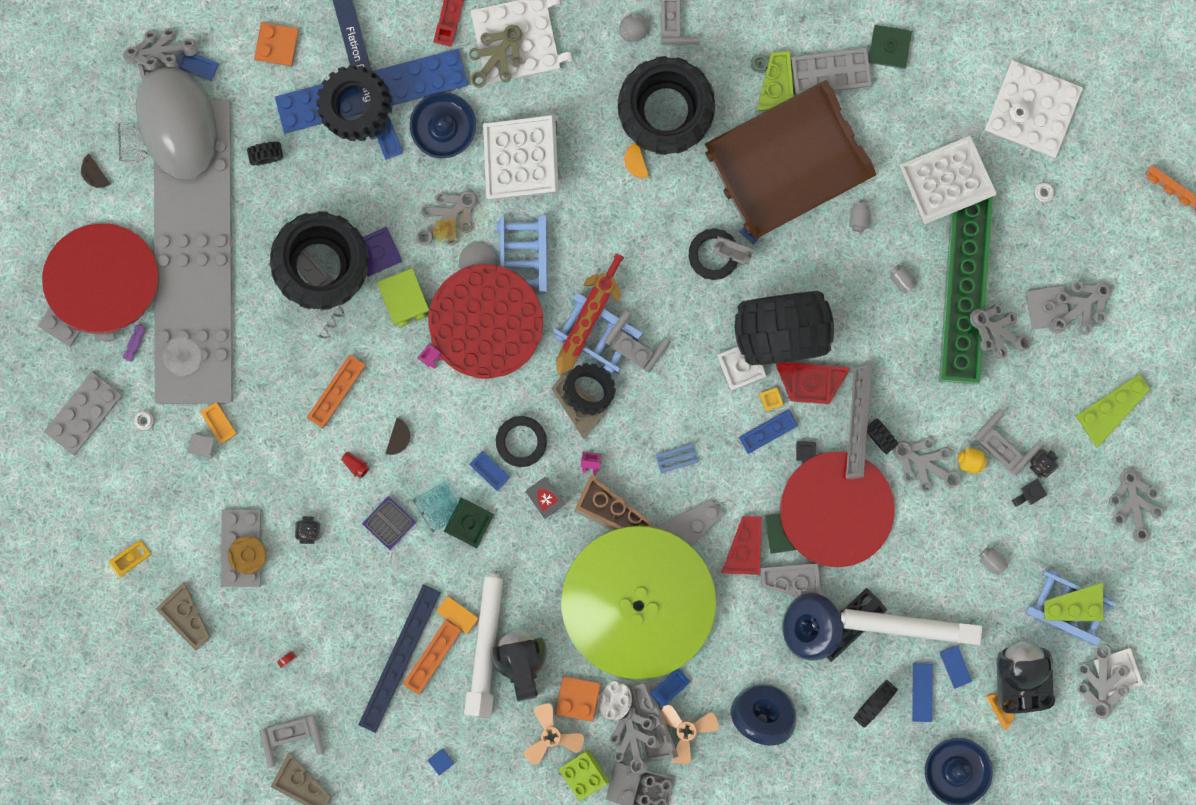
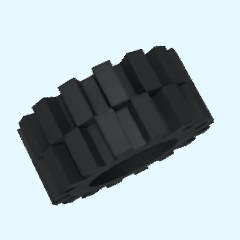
[247,141,284,166]
[867,418,898,454]

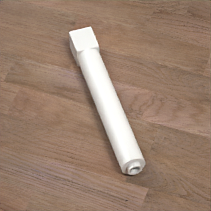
[464,573,503,718]
[840,609,982,645]

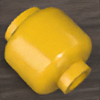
[957,447,987,474]

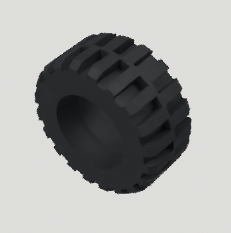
[316,65,393,142]

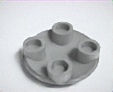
[459,243,497,269]

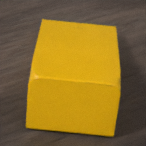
[108,539,152,579]

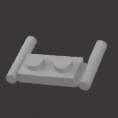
[661,0,699,45]
[268,249,334,287]
[603,310,671,373]
[974,409,1042,476]
[259,716,325,768]

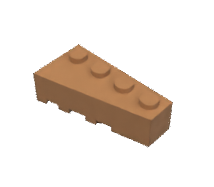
[574,475,653,530]

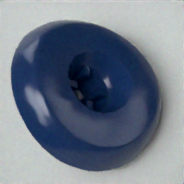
[409,92,476,159]
[782,593,843,661]
[730,684,797,746]
[925,738,993,805]

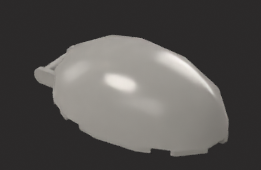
[135,53,216,180]

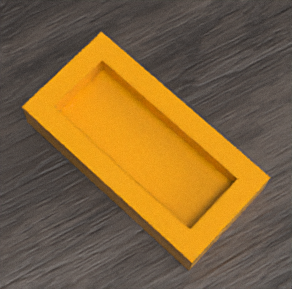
[200,402,237,444]
[436,596,479,634]

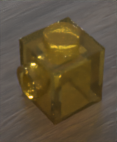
[433,219,458,243]

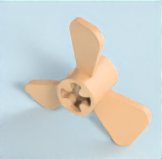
[524,703,584,765]
[660,705,719,765]

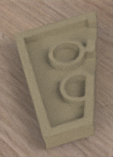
[551,373,608,439]
[156,582,210,651]
[271,753,331,805]

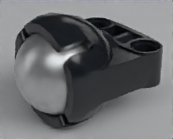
[490,630,547,702]
[996,641,1055,714]

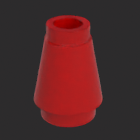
[341,452,370,479]

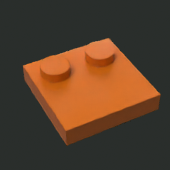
[254,22,299,67]
[555,676,601,722]

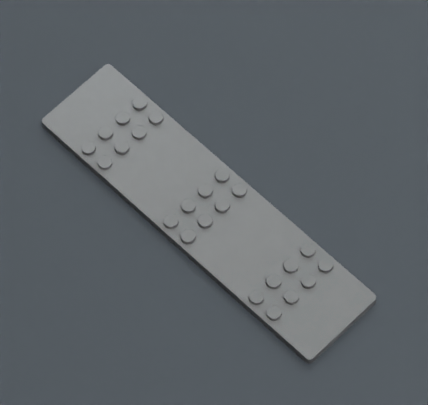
[154,100,232,404]

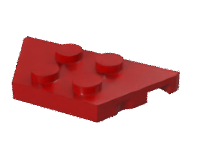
[776,362,850,405]

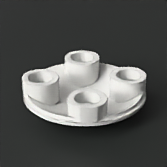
[597,681,632,720]

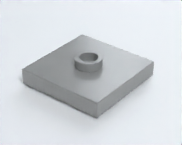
[1025,286,1070,330]

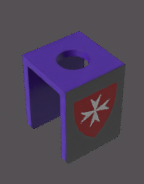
[526,477,565,519]

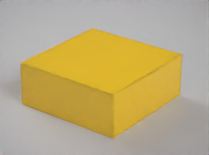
[759,387,784,412]

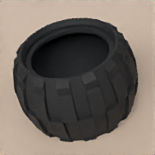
[618,56,716,155]
[270,211,369,311]
[734,291,834,365]

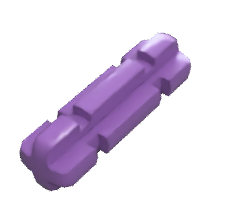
[122,325,146,362]

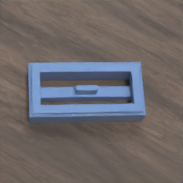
[656,444,698,473]

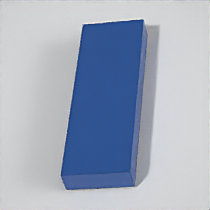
[739,409,798,454]
[912,663,933,722]

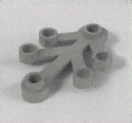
[123,28,198,70]
[417,191,478,246]
[1049,281,1112,335]
[970,304,1031,359]
[893,438,961,492]
[1109,469,1163,543]
[1078,644,1130,719]
[610,705,659,775]

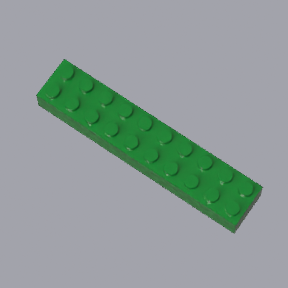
[939,196,993,385]

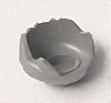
[619,14,649,42]

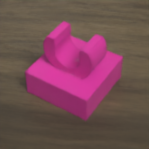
[417,344,443,369]
[580,452,601,475]

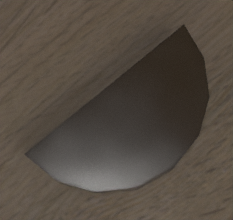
[81,153,111,188]
[385,418,410,455]

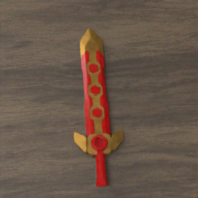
[556,253,624,375]

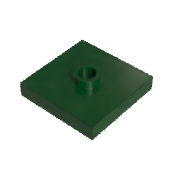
[868,25,912,69]
[444,497,494,548]
[765,514,796,554]

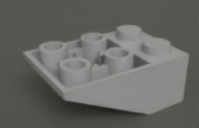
[606,762,675,805]

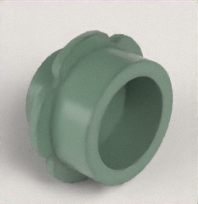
[751,54,769,73]

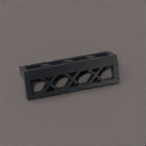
[826,588,887,662]

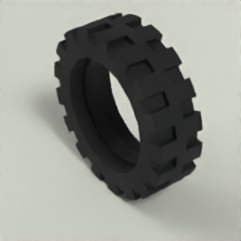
[688,228,738,280]
[563,363,616,415]
[496,416,547,467]
[853,680,898,728]

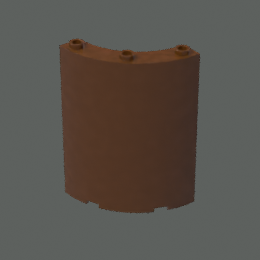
[705,80,876,239]

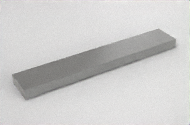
[846,364,872,480]

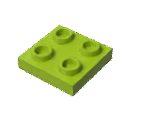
[558,749,610,801]

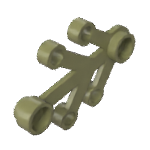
[469,25,523,88]

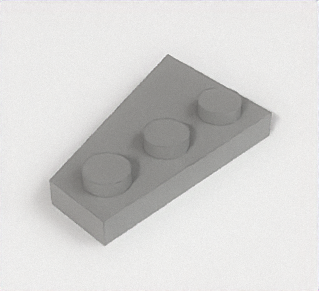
[760,563,821,596]

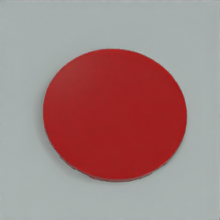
[42,223,158,334]
[428,264,543,379]
[780,452,895,567]

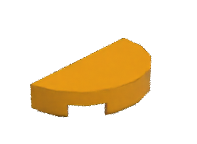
[624,142,649,179]
[986,694,1014,730]

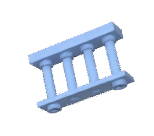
[496,215,547,294]
[553,293,642,374]
[1024,569,1117,646]

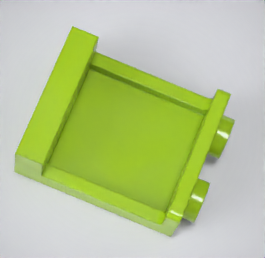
[377,268,429,328]

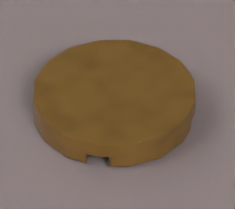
[228,536,267,575]

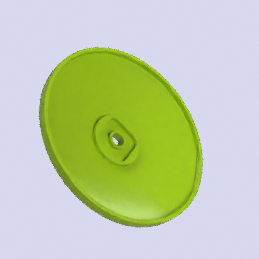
[561,525,716,679]

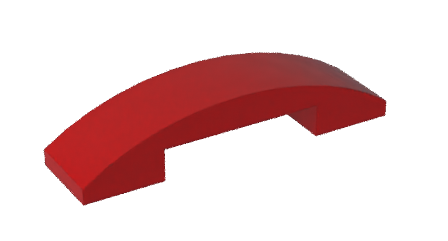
[433,0,464,47]

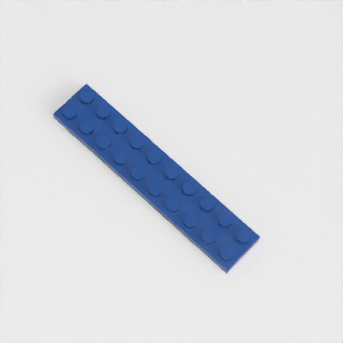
[274,49,468,134]

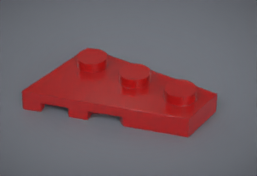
[721,516,762,575]

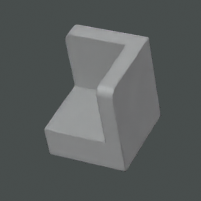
[187,433,214,458]

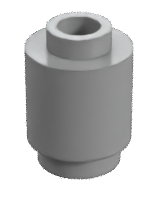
[849,203,870,232]
[889,265,917,294]
[979,547,1008,575]

